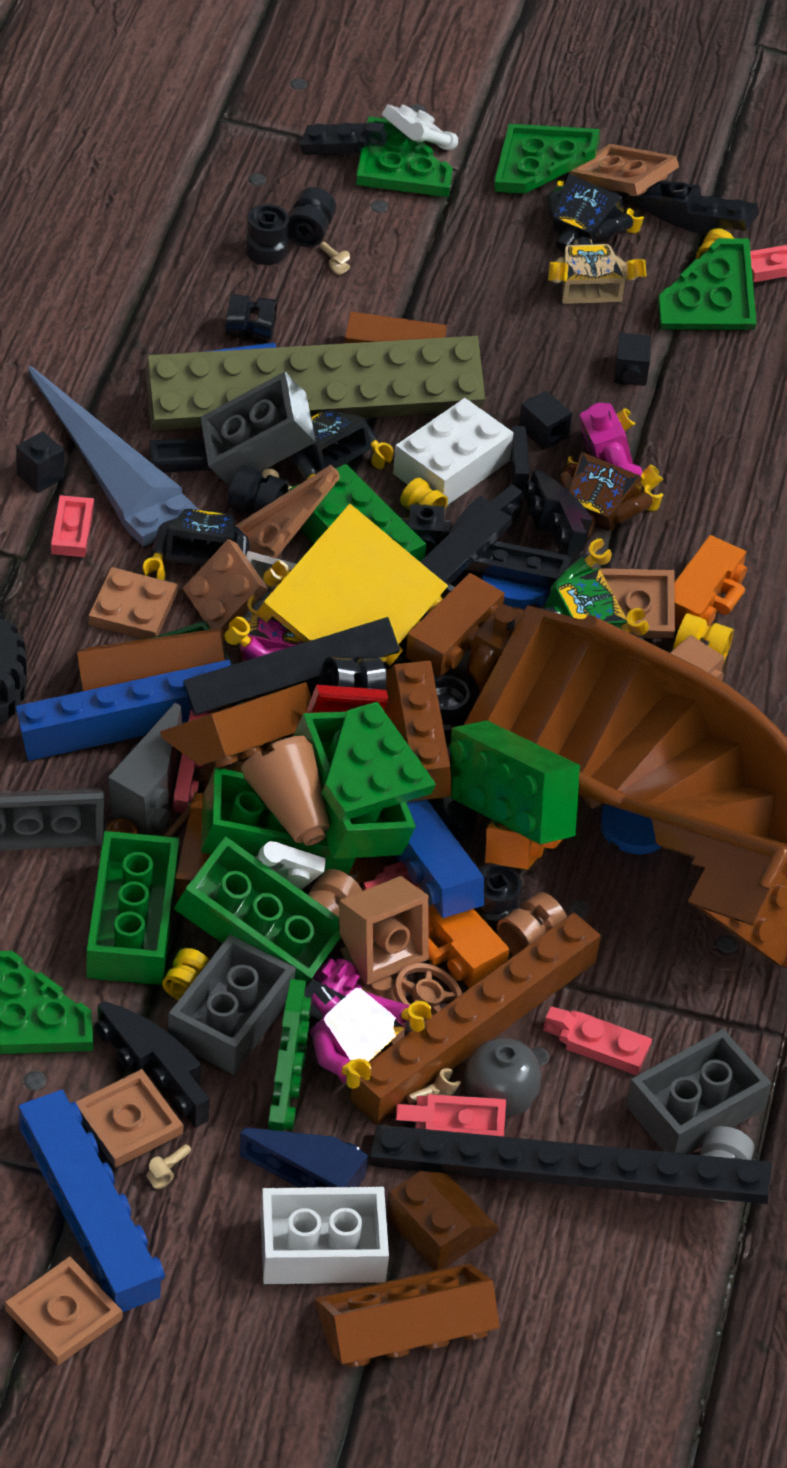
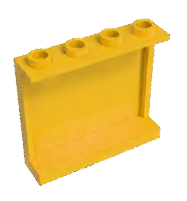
[256,504,448,666]

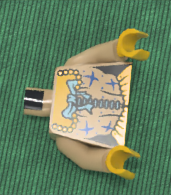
[548,237,647,304]

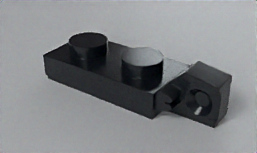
[300,122,387,155]

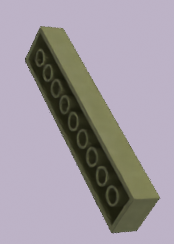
[145,336,485,431]

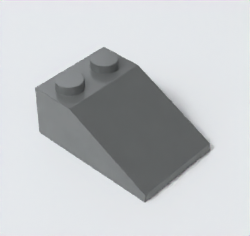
[108,703,182,835]

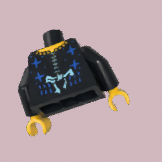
[547,174,644,252]
[291,410,394,481]
[143,508,250,580]

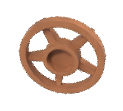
[393,963,462,1022]

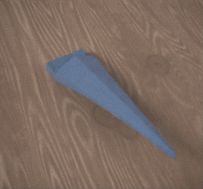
[28,366,199,547]

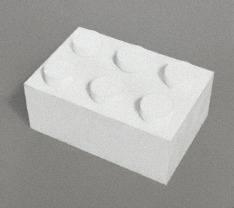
[393,398,514,505]
[260,1187,389,1284]

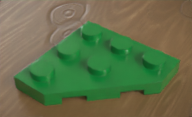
[356,116,453,197]
[494,124,600,193]
[657,238,756,330]
[321,702,436,821]
[0,951,93,1054]
[268,979,312,1132]

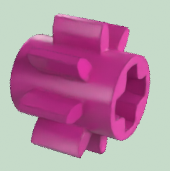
[313,959,363,996]

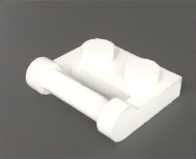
[381,104,458,151]
[255,841,326,890]

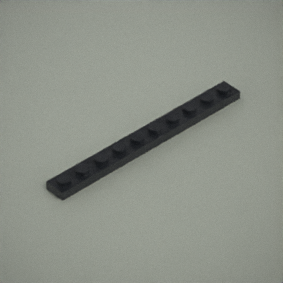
[370,1125,772,1204]

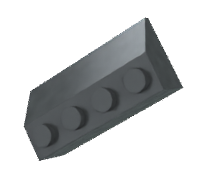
[0,788,104,850]

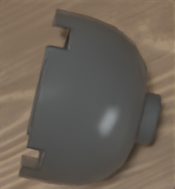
[463,1037,542,1116]

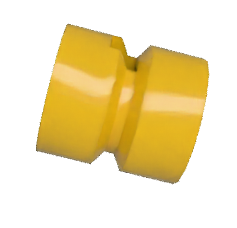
[673,613,734,664]

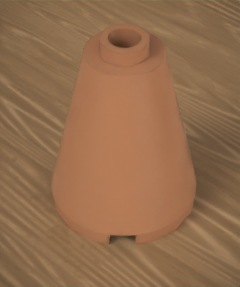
[241,736,330,846]

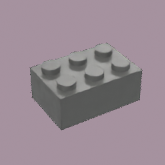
[200,372,316,487]
[168,935,296,1075]
[626,1029,771,1154]

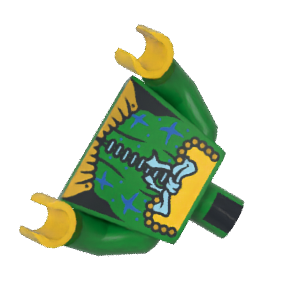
[542,539,649,636]

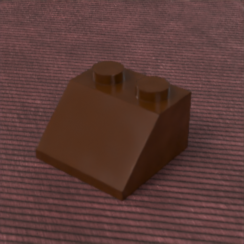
[386,1171,499,1271]

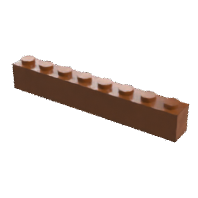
[350,912,601,1125]

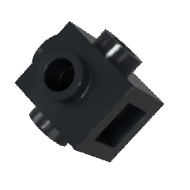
[403,504,451,557]

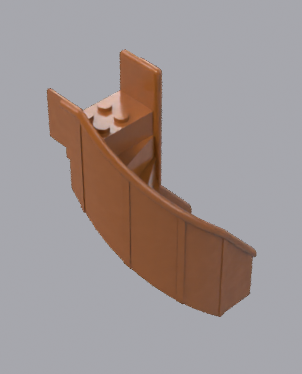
[464,605,787,969]

